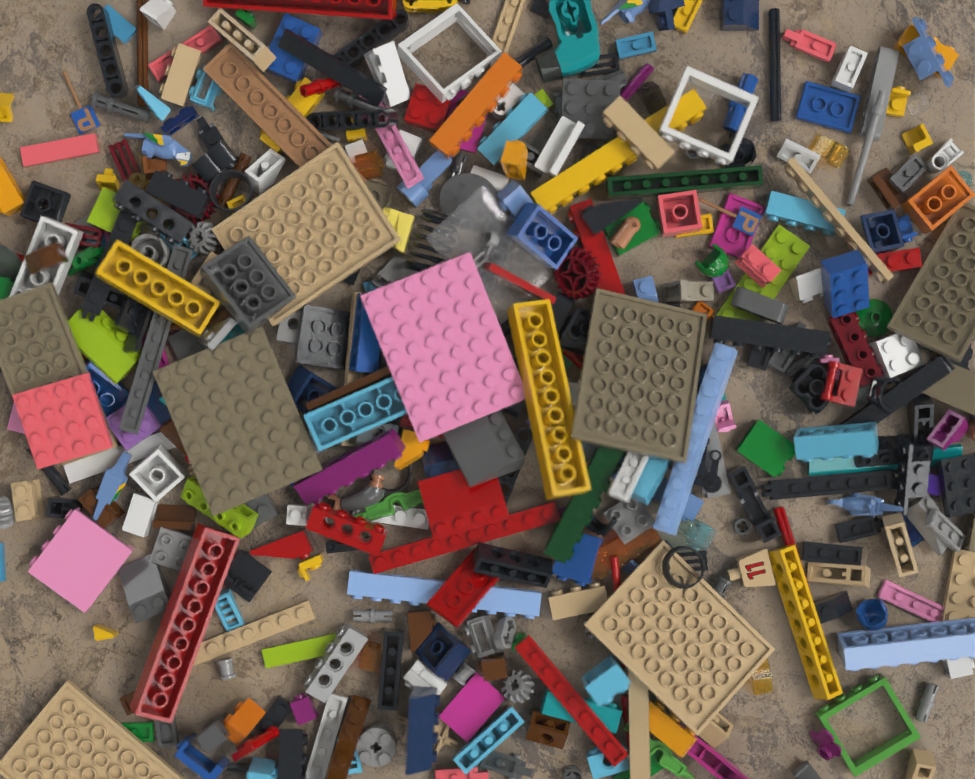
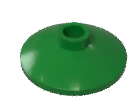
[855,299,893,337]

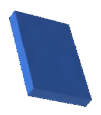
[795,81,861,134]

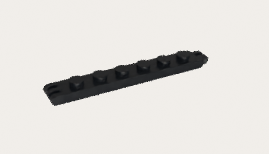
[81,187,149,322]
[761,469,898,500]

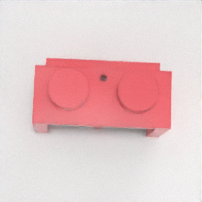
[734,244,781,288]

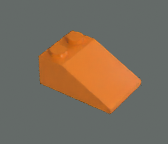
[900,165,975,234]

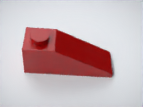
[249,529,314,560]

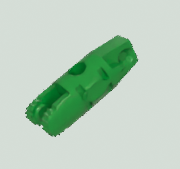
[68,247,104,276]

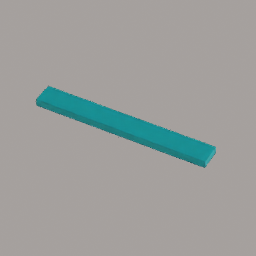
[807,444,963,476]

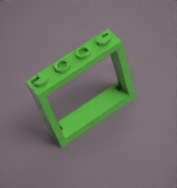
[815,674,921,777]

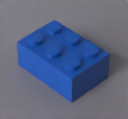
[265,13,323,85]
[506,202,578,270]
[821,250,870,318]

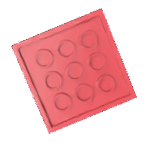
[12,372,113,469]

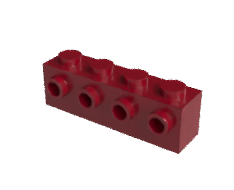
[826,312,884,389]

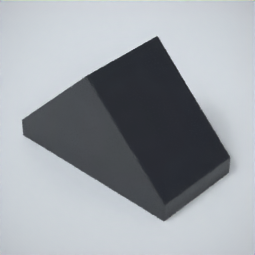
[44,496,83,518]

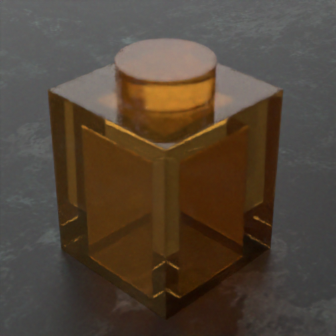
[355,150,385,180]
[359,641,383,673]

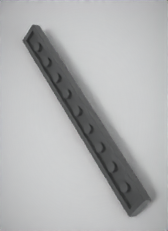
[119,245,193,435]

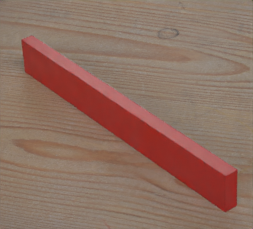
[514,634,629,767]

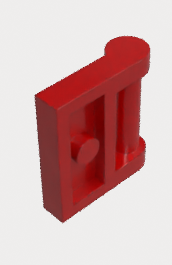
[820,361,863,407]
[231,726,279,762]

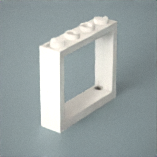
[397,3,502,103]
[657,66,759,165]

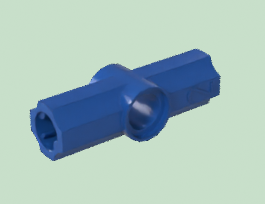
[722,73,759,132]

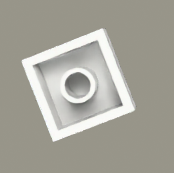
[868,333,924,378]
[129,444,187,502]

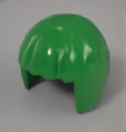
[695,244,729,278]

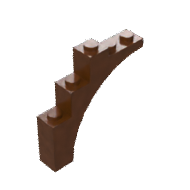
[326,694,371,779]

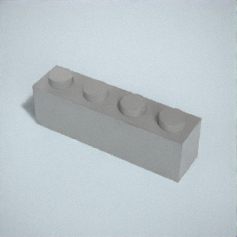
[697,421,731,498]

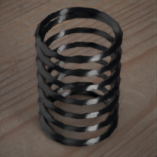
[405,209,461,272]

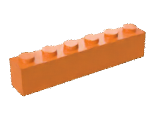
[429,52,523,159]

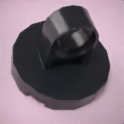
[718,132,757,168]

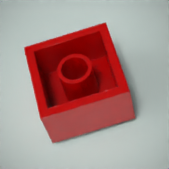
[404,83,452,133]

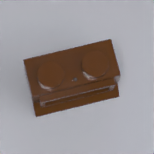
[78,484,125,529]

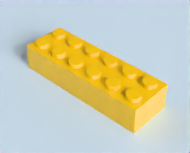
[96,240,220,338]

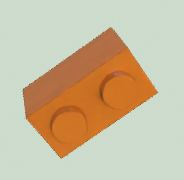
[222,697,266,746]

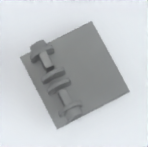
[371,254,418,288]
[603,497,655,545]
[150,527,193,571]

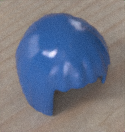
[855,598,888,631]

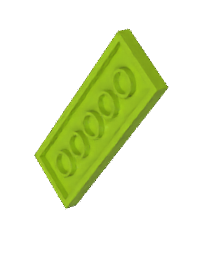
[716,225,810,321]

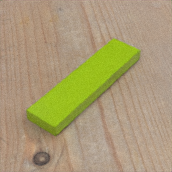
[262,633,341,668]

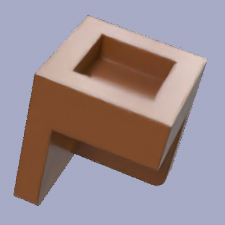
[142,156,168,180]

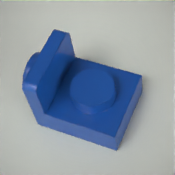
[897,214,918,244]

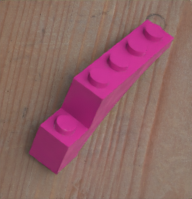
[679,722,750,779]

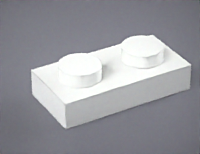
[776,138,821,173]

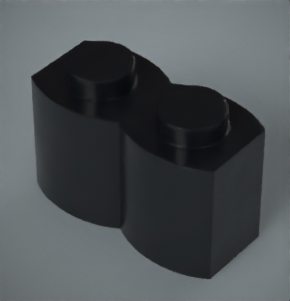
[192,139,238,183]

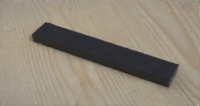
[278,29,388,106]

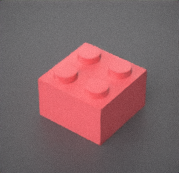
[656,190,702,237]

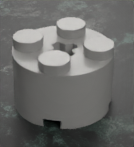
[131,234,172,269]
[357,723,397,767]

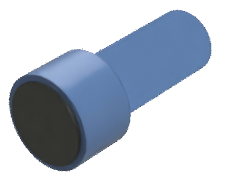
[396,151,452,208]

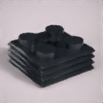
[20,180,71,223]

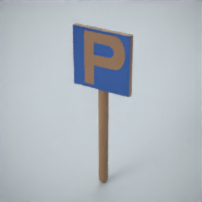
[62,71,101,135]
[698,198,762,237]

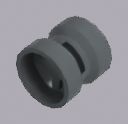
[562,765,582,779]

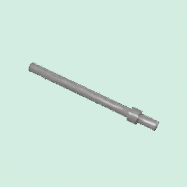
[847,90,887,205]

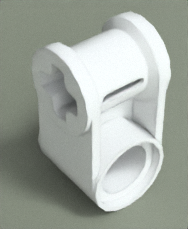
[492,83,525,119]
[926,138,964,174]

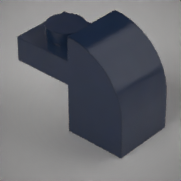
[649,0,685,31]

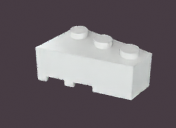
[363,41,411,108]

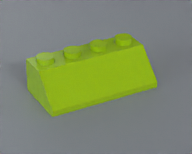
[68,308,143,384]

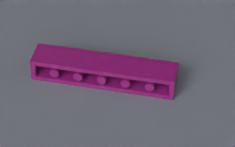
[294,428,406,505]

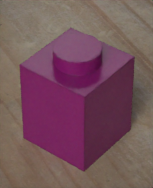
[290,693,318,726]

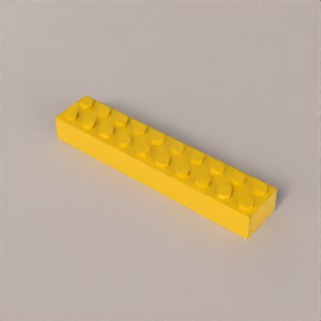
[530,89,707,215]
[507,299,591,500]

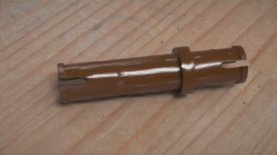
[218,152,252,209]

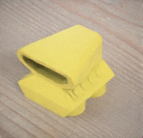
[383,207,415,255]

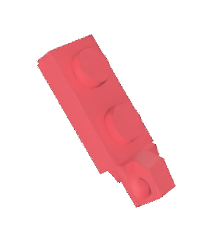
[781,29,837,63]
[434,766,489,779]

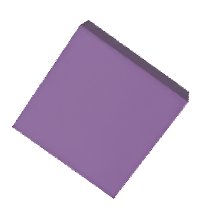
[710,269,736,294]

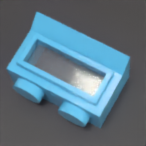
[189,64,222,111]

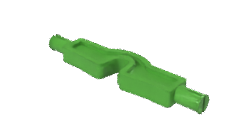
[354,489,423,521]
[623,723,695,779]

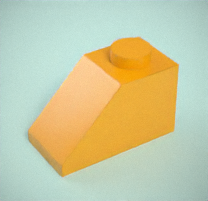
[500,140,528,181]
[394,429,430,470]

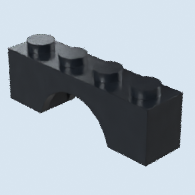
[727,465,782,543]

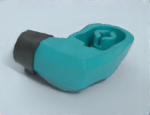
[535,0,600,83]

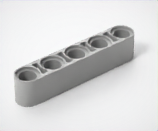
[858,46,899,141]

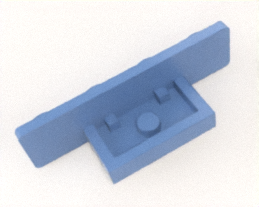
[903,17,954,88]

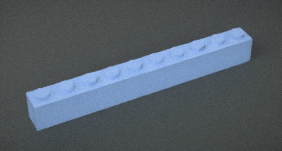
[653,343,738,536]
[347,569,542,619]

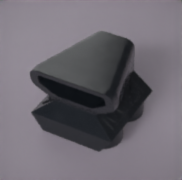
[558,308,591,356]
[789,360,838,415]

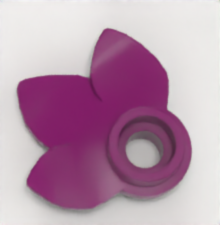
[809,728,842,760]

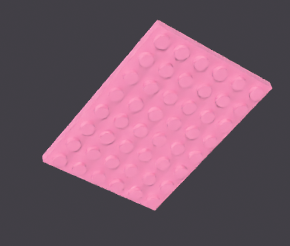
[360,252,525,442]

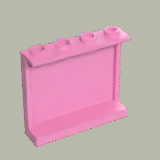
[28,507,135,613]

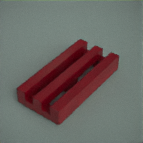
[108,139,142,181]
[65,222,104,248]

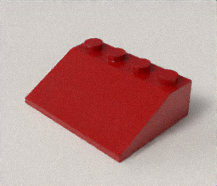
[418,469,510,541]

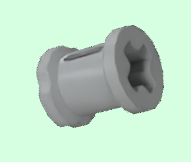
[216,657,237,681]
[452,660,477,686]

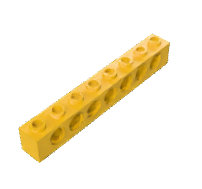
[768,545,843,700]

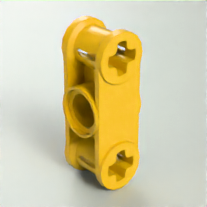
[402,0,458,14]

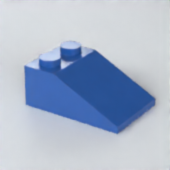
[84,358,130,418]

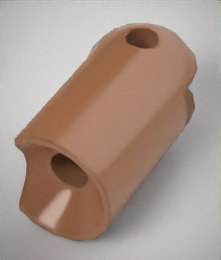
[610,217,640,249]

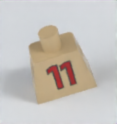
[727,547,776,587]

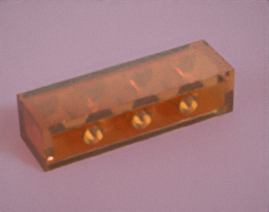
[592,526,662,579]

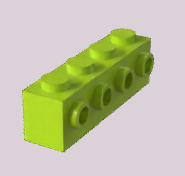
[180,475,259,539]

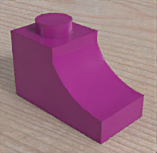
[927,409,969,451]

